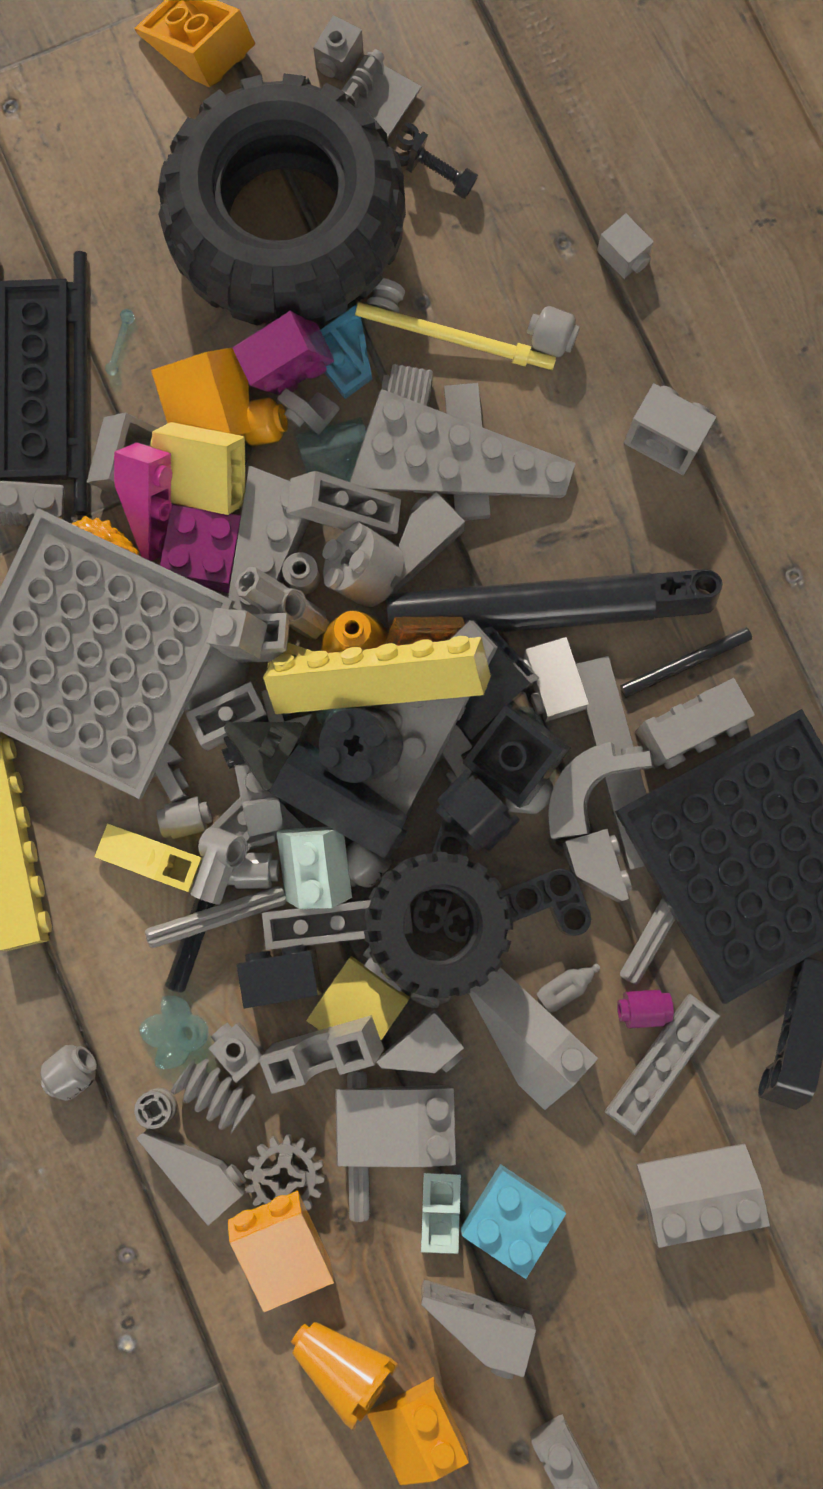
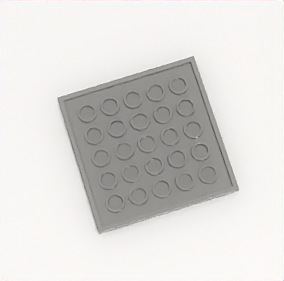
[0,508,235,799]

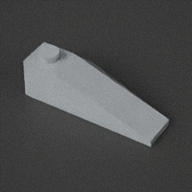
[469,968,598,1110]

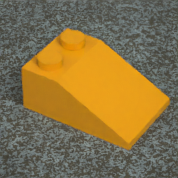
[134,0,255,87]

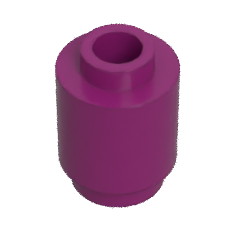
[617,990,674,1029]

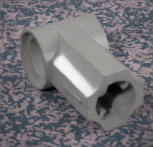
[190,827,248,905]

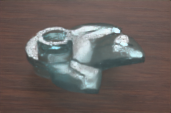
[139,996,209,1069]

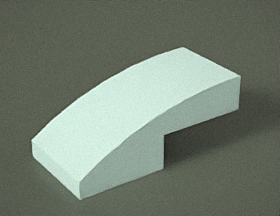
[421,1173,461,1254]

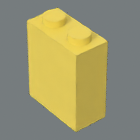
[150,422,245,515]

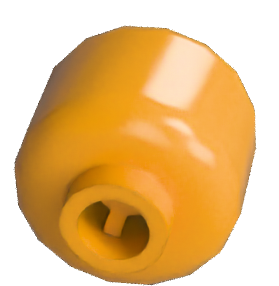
[240,397,288,446]

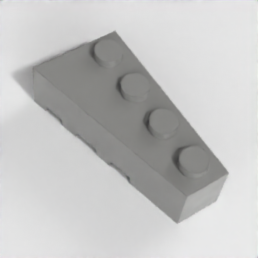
[228,466,310,615]

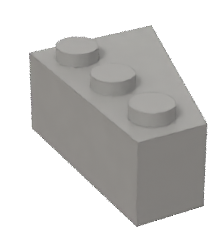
[635,678,755,770]

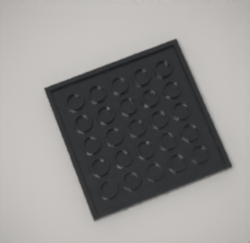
[615,709,823,1004]

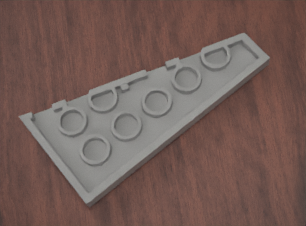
[350,389,576,498]
[359,621,498,818]

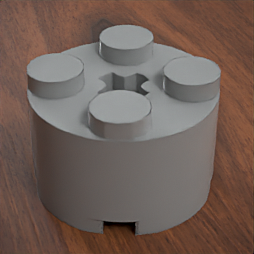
[322,522,404,607]

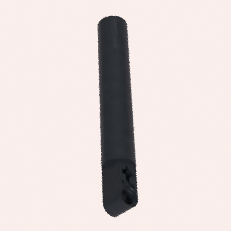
[386,569,723,642]

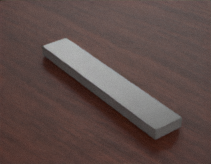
[576,656,646,870]

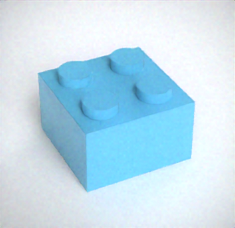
[461,1164,566,1279]

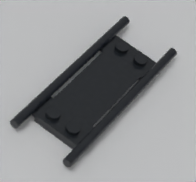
[0,251,88,515]

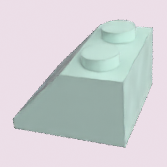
[276,827,352,909]

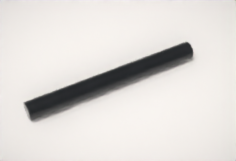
[620,627,752,698]

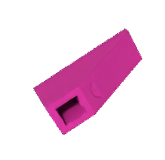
[114,443,172,561]

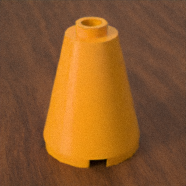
[321,611,391,653]
[291,1322,398,1430]

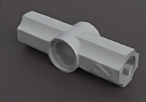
[235,567,329,639]

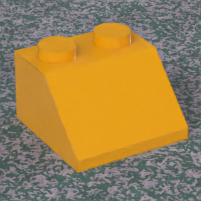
[367,1377,469,1485]

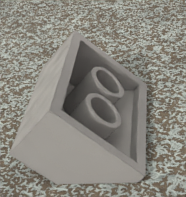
[636,1143,770,1248]

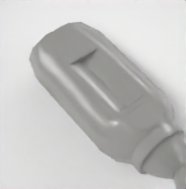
[537,964,600,1013]

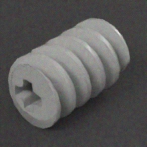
[171,1058,256,1135]

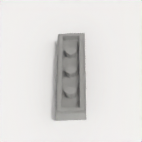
[444,383,490,520]
[604,994,720,1136]

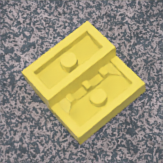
[306,956,410,1040]

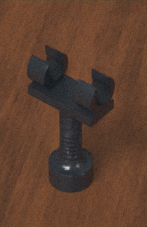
[395,123,479,199]

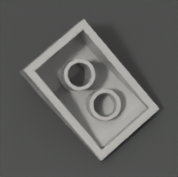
[335,1084,456,1167]
[421,1279,536,1379]

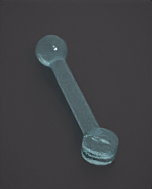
[105,309,135,376]

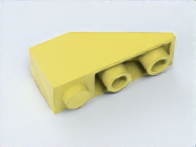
[94,823,202,892]

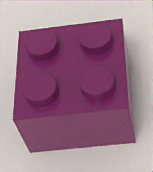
[233,311,335,395]
[160,505,241,593]

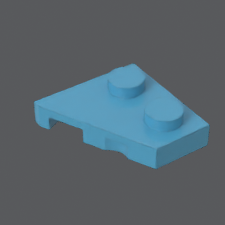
[320,304,372,399]

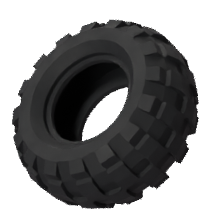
[157,73,406,326]

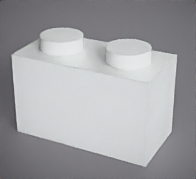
[523,637,589,722]

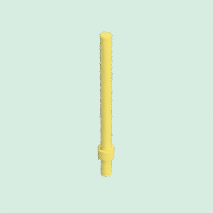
[355,302,556,370]

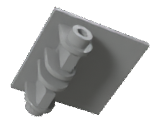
[341,49,421,140]

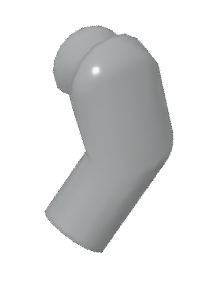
[505,779,553,814]

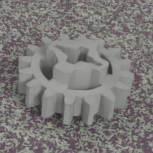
[244,1134,325,1210]

